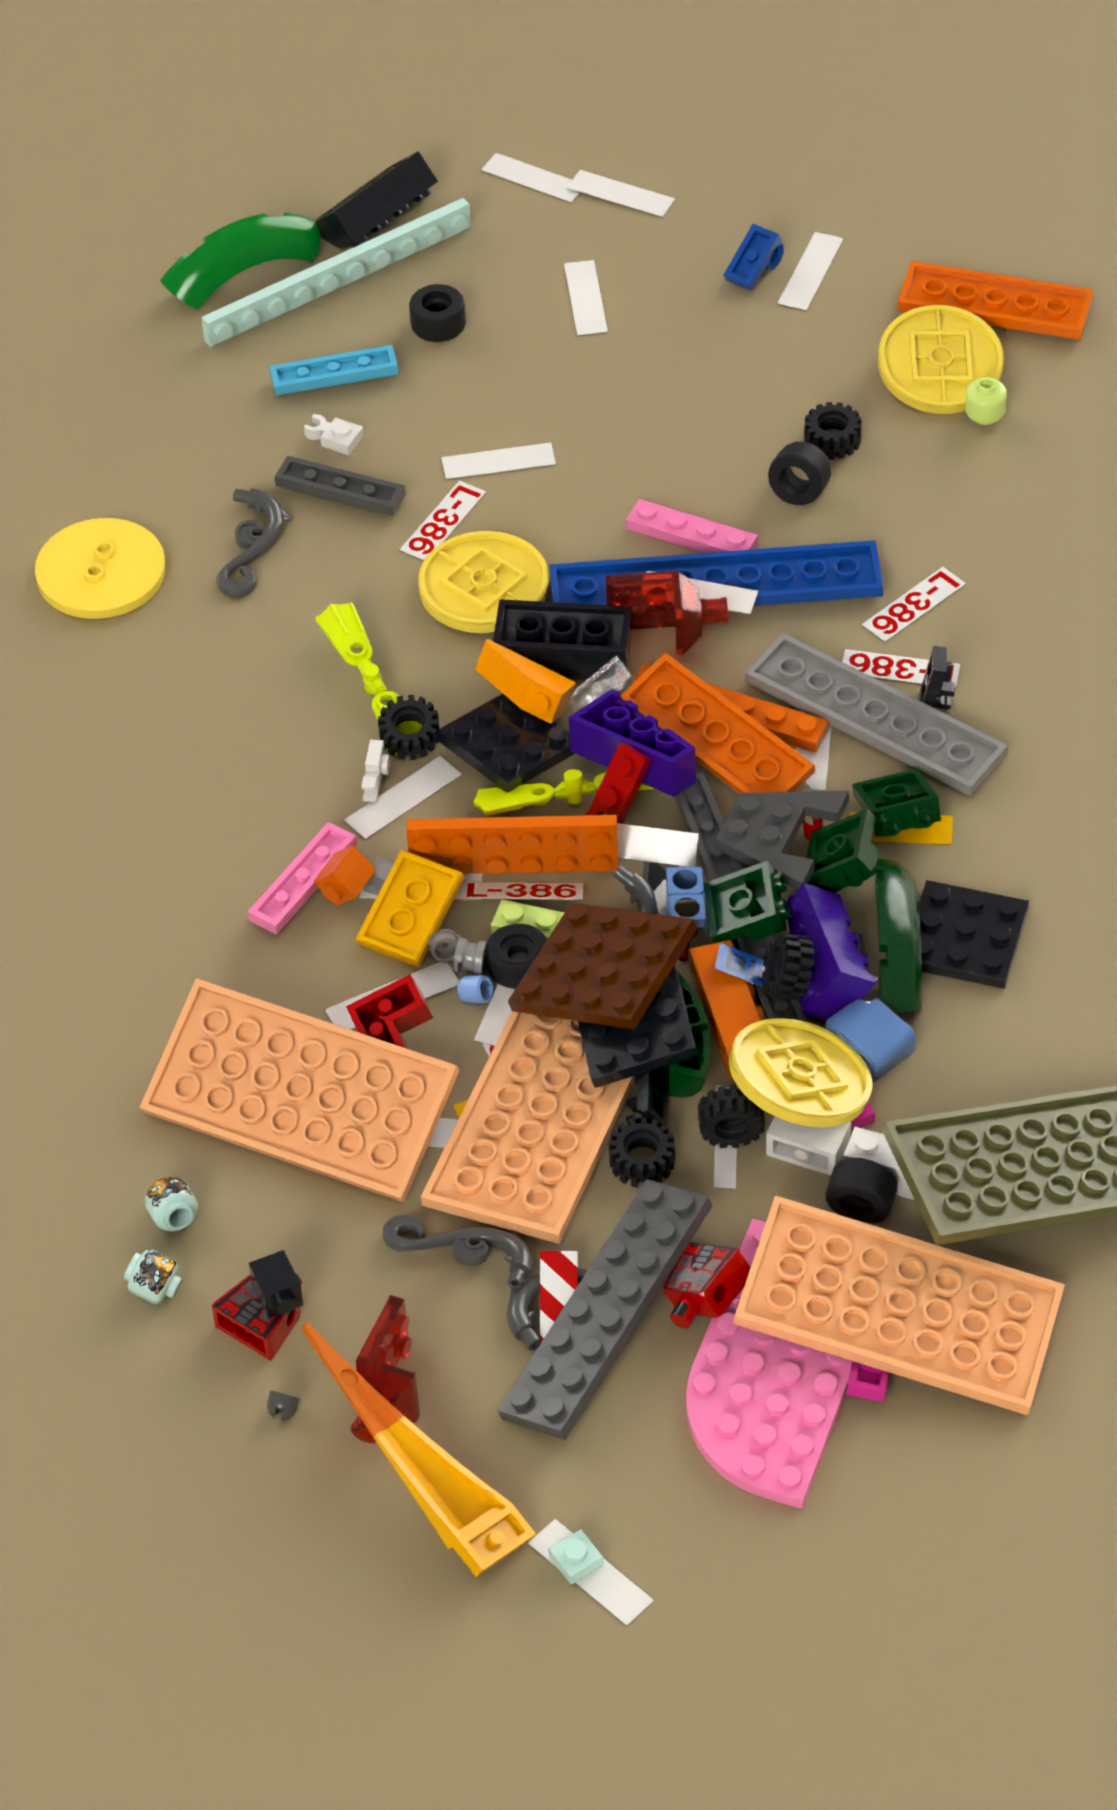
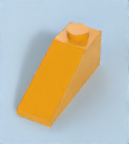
[475,639,576,724]

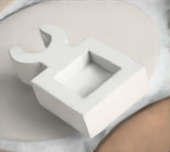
[304,414,364,456]
[361,739,390,802]

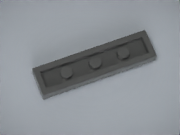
[275,456,406,516]

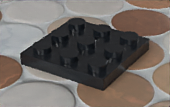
[437,693,575,793]
[919,880,1029,989]
[578,965,699,1088]

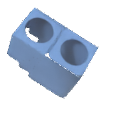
[666,867,708,938]
[825,999,915,1083]

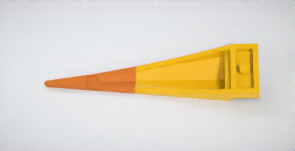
[301,1322,536,1577]

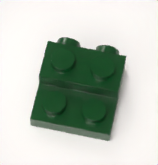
[852,768,941,837]
[806,808,879,893]
[703,860,791,943]

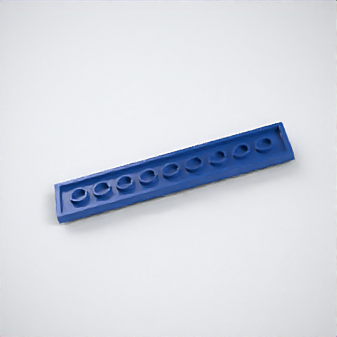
[550,540,883,615]

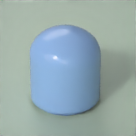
[457,975,494,1004]

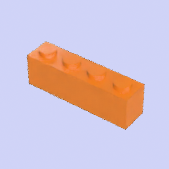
[689,940,765,1079]

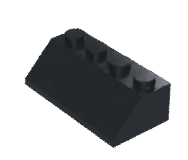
[314,151,438,249]
[493,599,632,681]

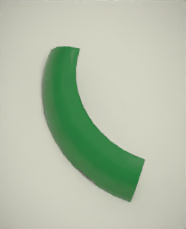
[160,213,320,310]

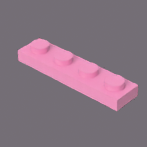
[626,499,758,553]
[247,822,357,935]

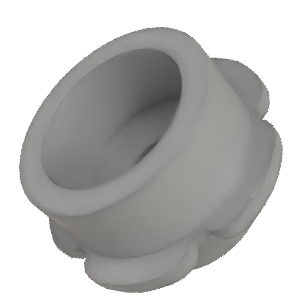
[428,929,460,962]

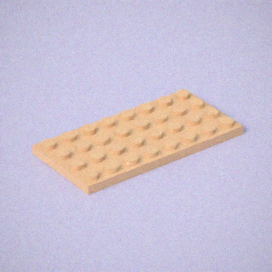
[139,978,460,1203]
[420,1011,635,1244]
[733,1195,1065,1416]

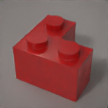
[346,974,434,1049]

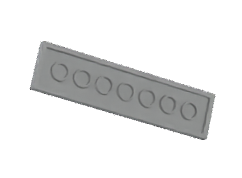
[745,633,1008,796]

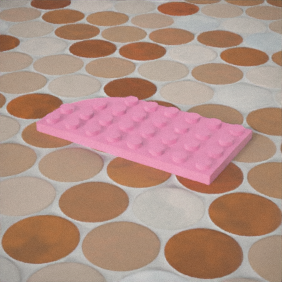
[686,1218,852,1509]

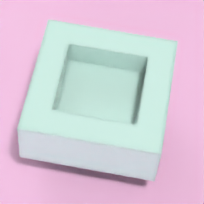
[548,1530,604,1585]

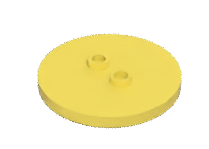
[877,305,1004,414]
[35,518,166,619]
[418,531,549,633]
[729,1018,872,1127]

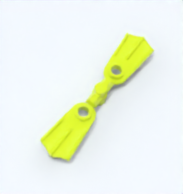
[315,602,422,756]
[473,769,654,816]

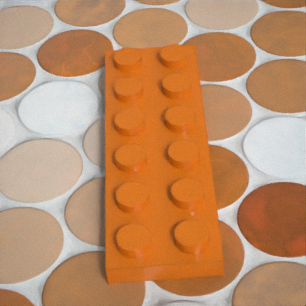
[897,261,1094,340]
[620,652,815,794]
[406,815,618,875]

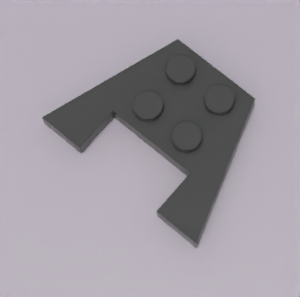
[716,791,850,890]

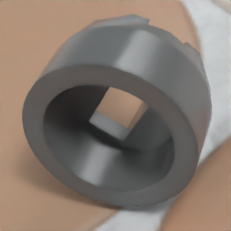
[267,1390,300,1421]

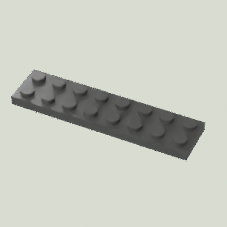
[497,1179,712,1440]

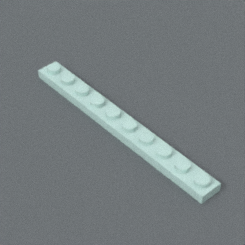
[201,198,471,347]

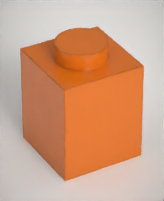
[313,845,376,906]

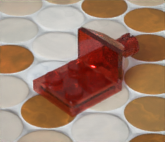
[605,571,728,656]
[351,1295,420,1444]

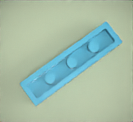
[269,345,399,396]

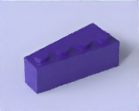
[569,688,696,797]
[787,883,877,1021]

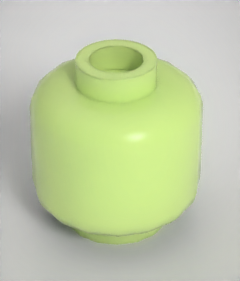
[965,377,1007,425]

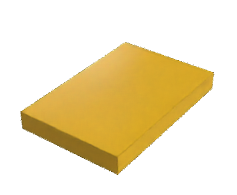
[355,849,465,968]

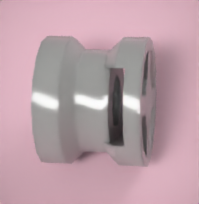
[454,937,488,975]

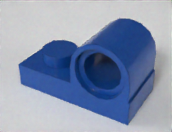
[723,224,784,291]

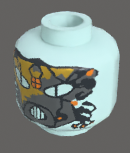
[145,1177,198,1232]
[124,1249,182,1304]

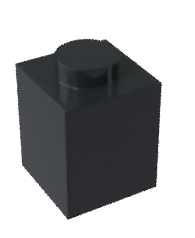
[248,1250,303,1319]

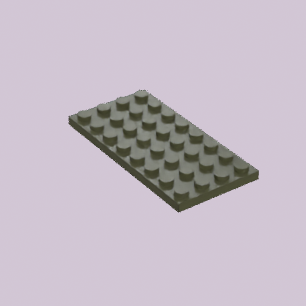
[882,1085,1117,1245]

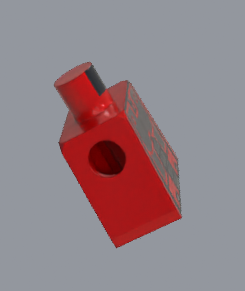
[663,1242,751,1329]
[212,1273,302,1361]

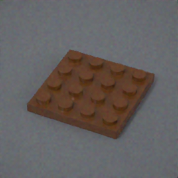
[508,903,697,1030]

